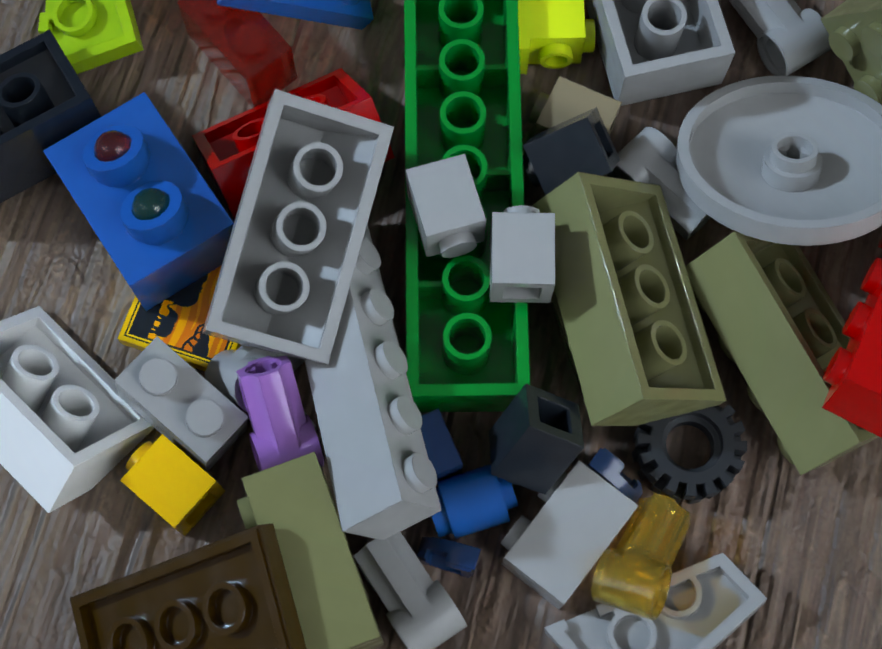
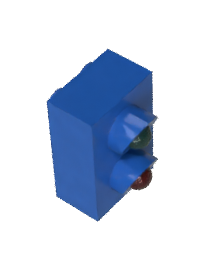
[43,92,234,311]

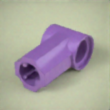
[236,356,324,472]

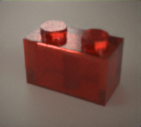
[177,0,298,108]

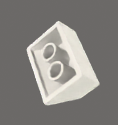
[0,306,154,513]

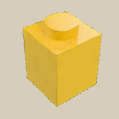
[120,434,225,536]

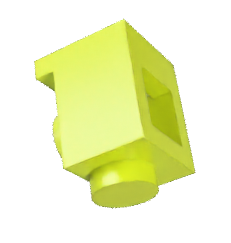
[518,0,595,74]

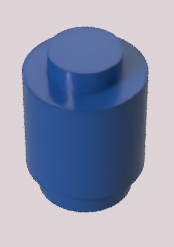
[432,464,518,539]

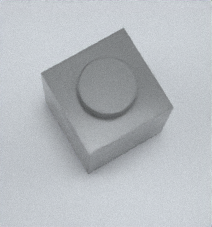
[406,154,486,258]
[490,205,555,303]

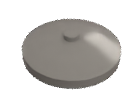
[676,75,882,246]

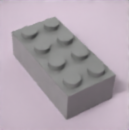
[584,0,735,106]

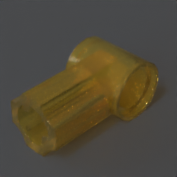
[592,493,691,620]

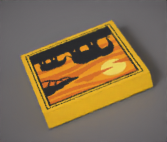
[117,265,242,371]

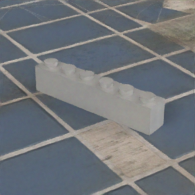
[305,224,442,540]

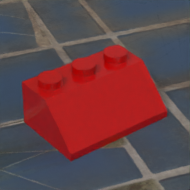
[192,68,395,221]

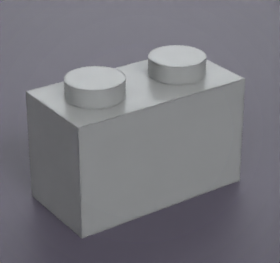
[114,336,249,472]
[500,460,638,610]

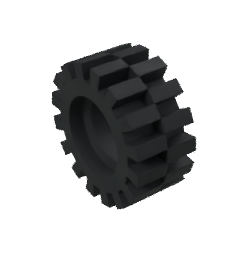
[632,404,747,504]

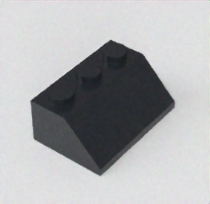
[0,30,101,203]

